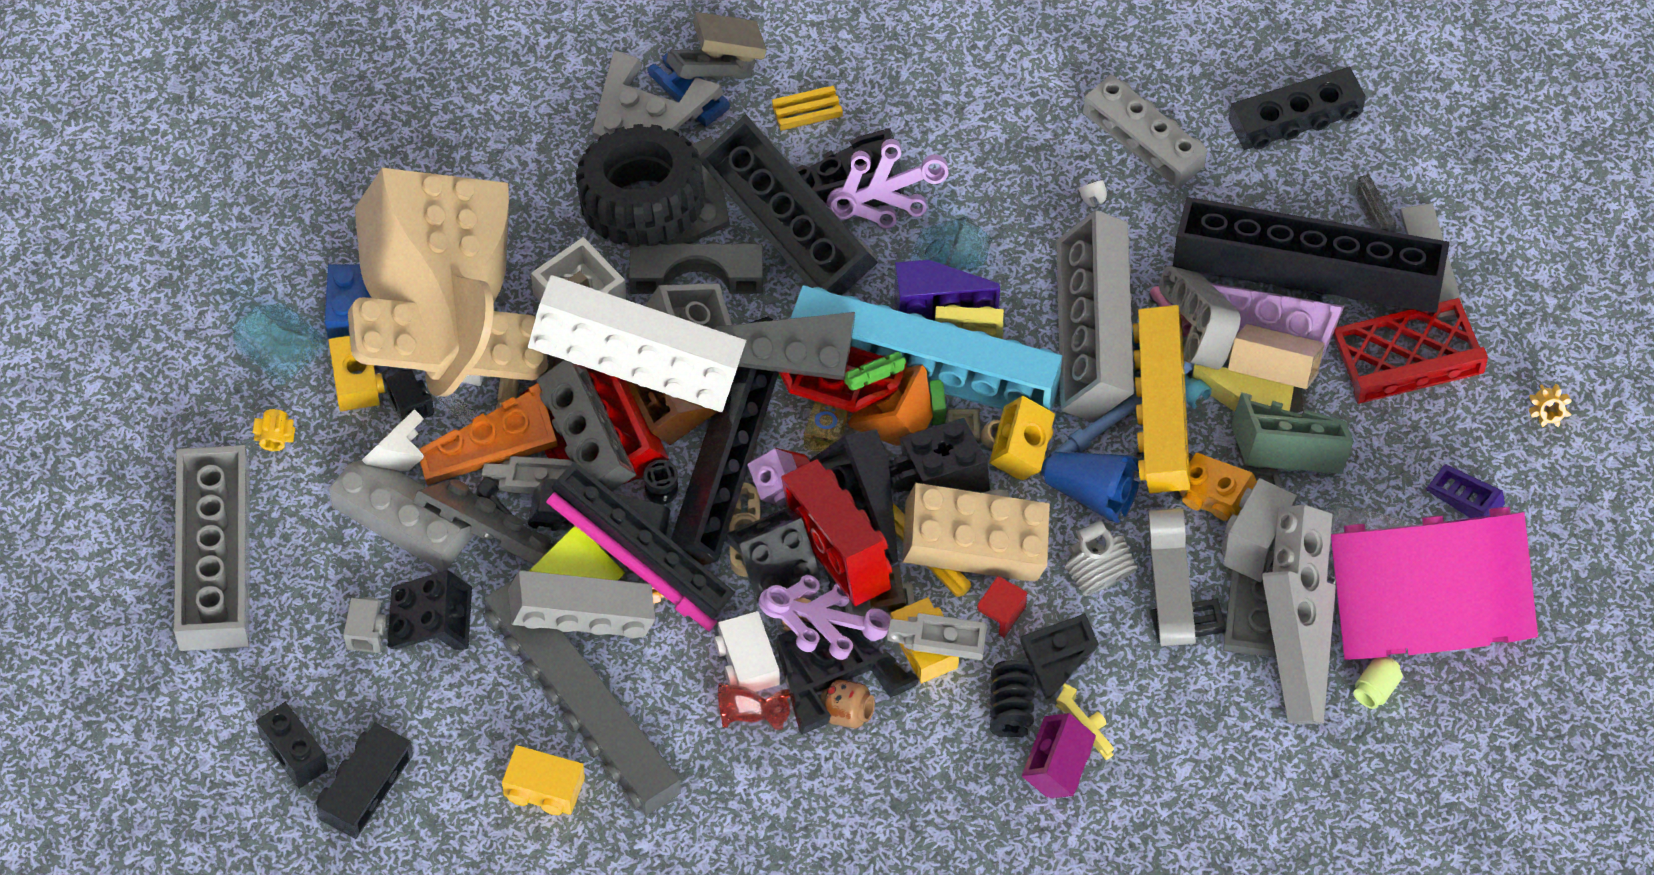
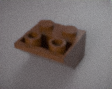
[626,381,718,445]

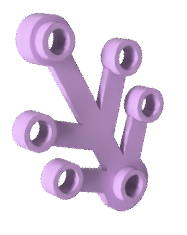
[827,139,948,229]
[759,575,891,660]

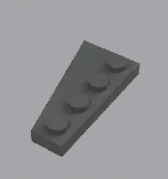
[715,312,856,380]
[413,479,554,565]

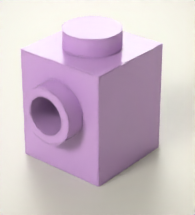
[747,449,797,506]

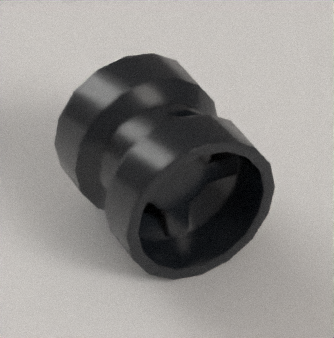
[644,460,679,505]

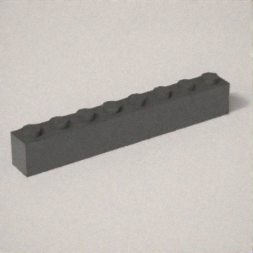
[483,579,681,816]

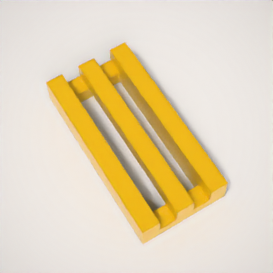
[772,85,843,131]

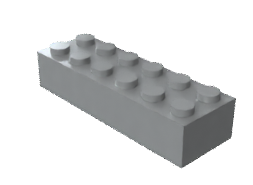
[1056,210,1135,421]
[174,445,250,651]

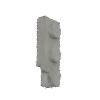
[482,456,573,494]
[887,613,987,660]

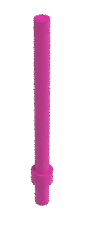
[546,492,718,632]

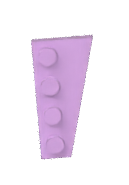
[1211,283,1345,364]

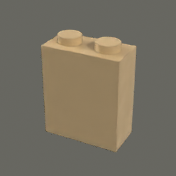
[1227,324,1325,389]

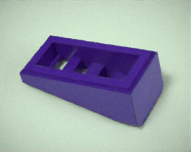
[1426,464,1505,518]

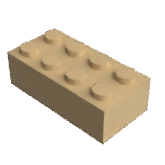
[902,483,1050,581]

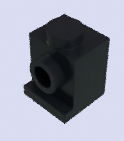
[386,369,434,421]

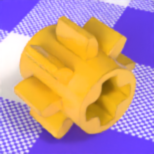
[1529,384,1571,427]
[252,409,295,451]

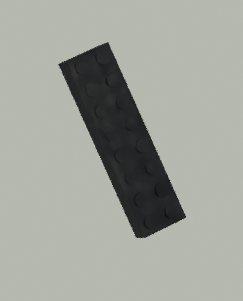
[1173,197,1450,313]

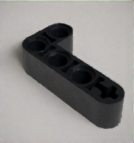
[528,479,671,535]

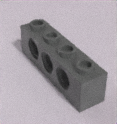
[537,360,636,491]

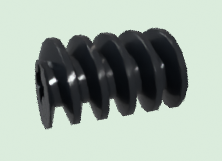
[990,660,1035,738]

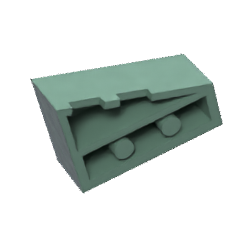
[1231,392,1354,474]

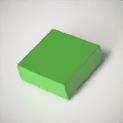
[929,380,946,426]

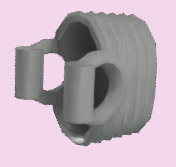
[1065,520,1138,596]

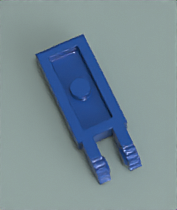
[647,53,730,127]

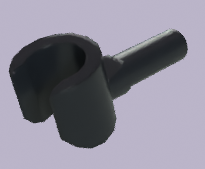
[476,477,514,516]

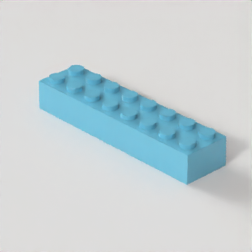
[790,285,1062,411]

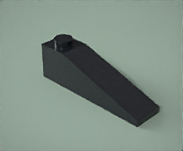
[795,128,904,207]
[809,429,898,566]

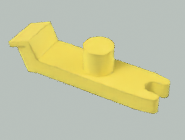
[1055,683,1114,760]

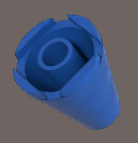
[1041,452,1139,523]

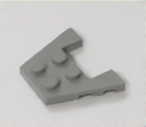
[592,50,723,140]

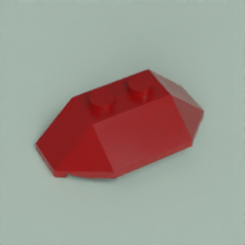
[779,346,907,413]

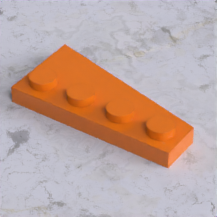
[419,383,558,485]

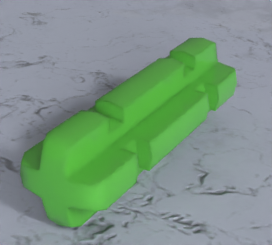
[844,352,906,390]

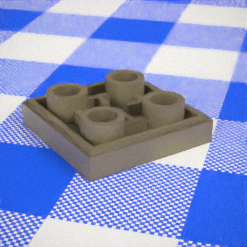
[693,12,767,62]

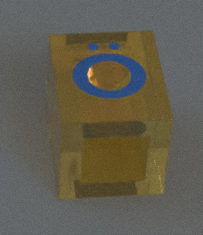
[804,401,848,452]

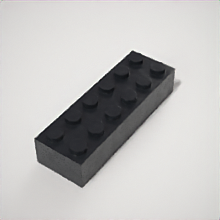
[700,114,878,296]

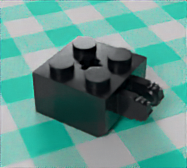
[889,418,990,493]

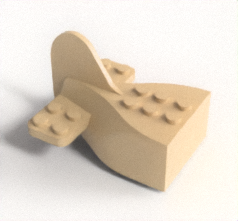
[348,168,548,397]

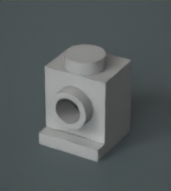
[343,597,386,653]

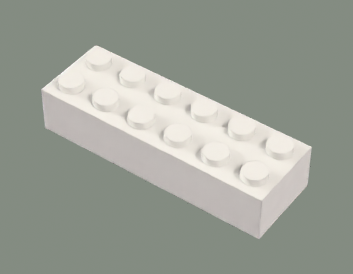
[528,275,746,412]

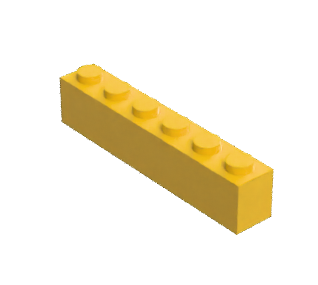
[1133,305,1190,494]

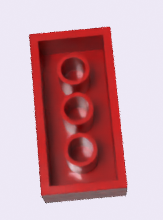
[781,459,892,606]

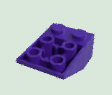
[894,260,1000,321]

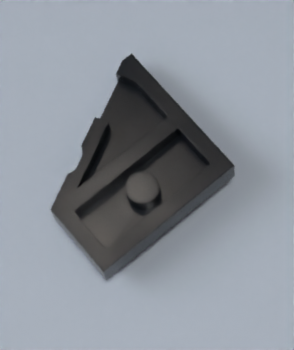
[1020,613,1099,699]

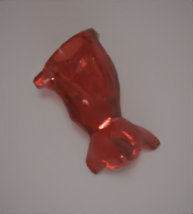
[718,682,791,730]

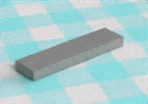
[1400,203,1465,321]

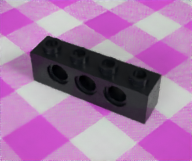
[1228,66,1366,150]

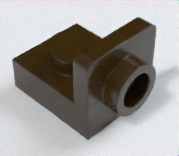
[870,566,906,612]

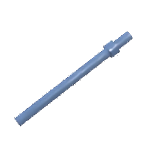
[1049,359,1194,457]

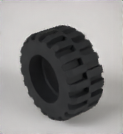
[576,124,705,247]

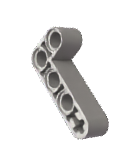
[1159,266,1241,370]
[1148,508,1196,647]

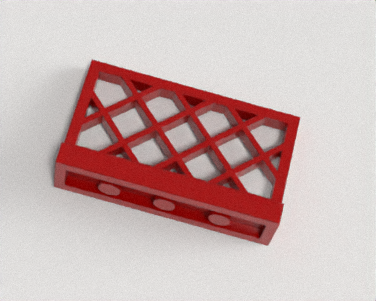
[1333,298,1488,404]

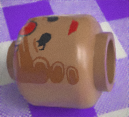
[820,680,875,728]

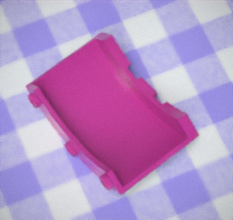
[1331,507,1538,660]

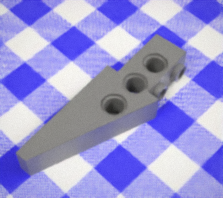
[1262,505,1336,725]

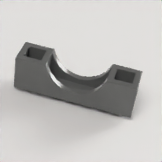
[629,242,763,294]

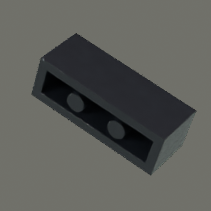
[316,722,413,839]

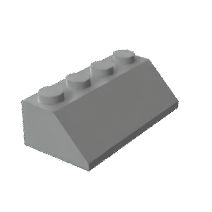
[329,459,475,571]

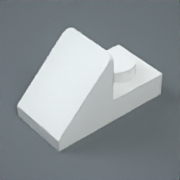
[362,409,424,472]

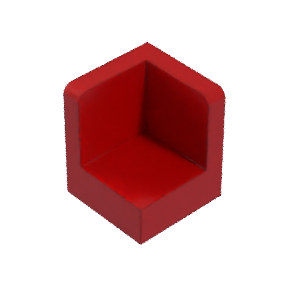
[977,576,1028,638]

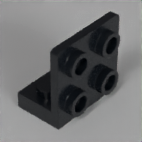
[727,507,821,603]
[387,570,472,650]

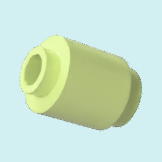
[1353,657,1403,709]

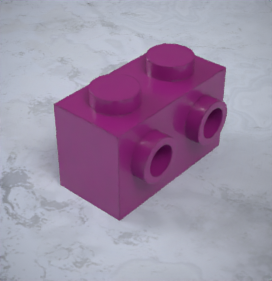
[1022,713,1096,798]

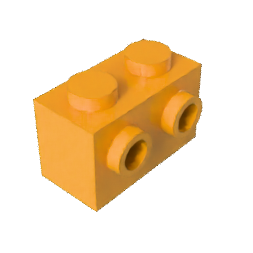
[1179,452,1257,521]

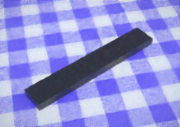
[551,461,735,619]

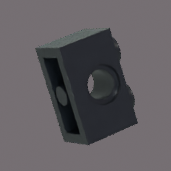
[256,701,329,789]

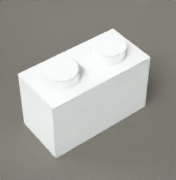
[714,611,780,696]

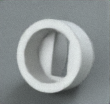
[1079,180,1107,207]

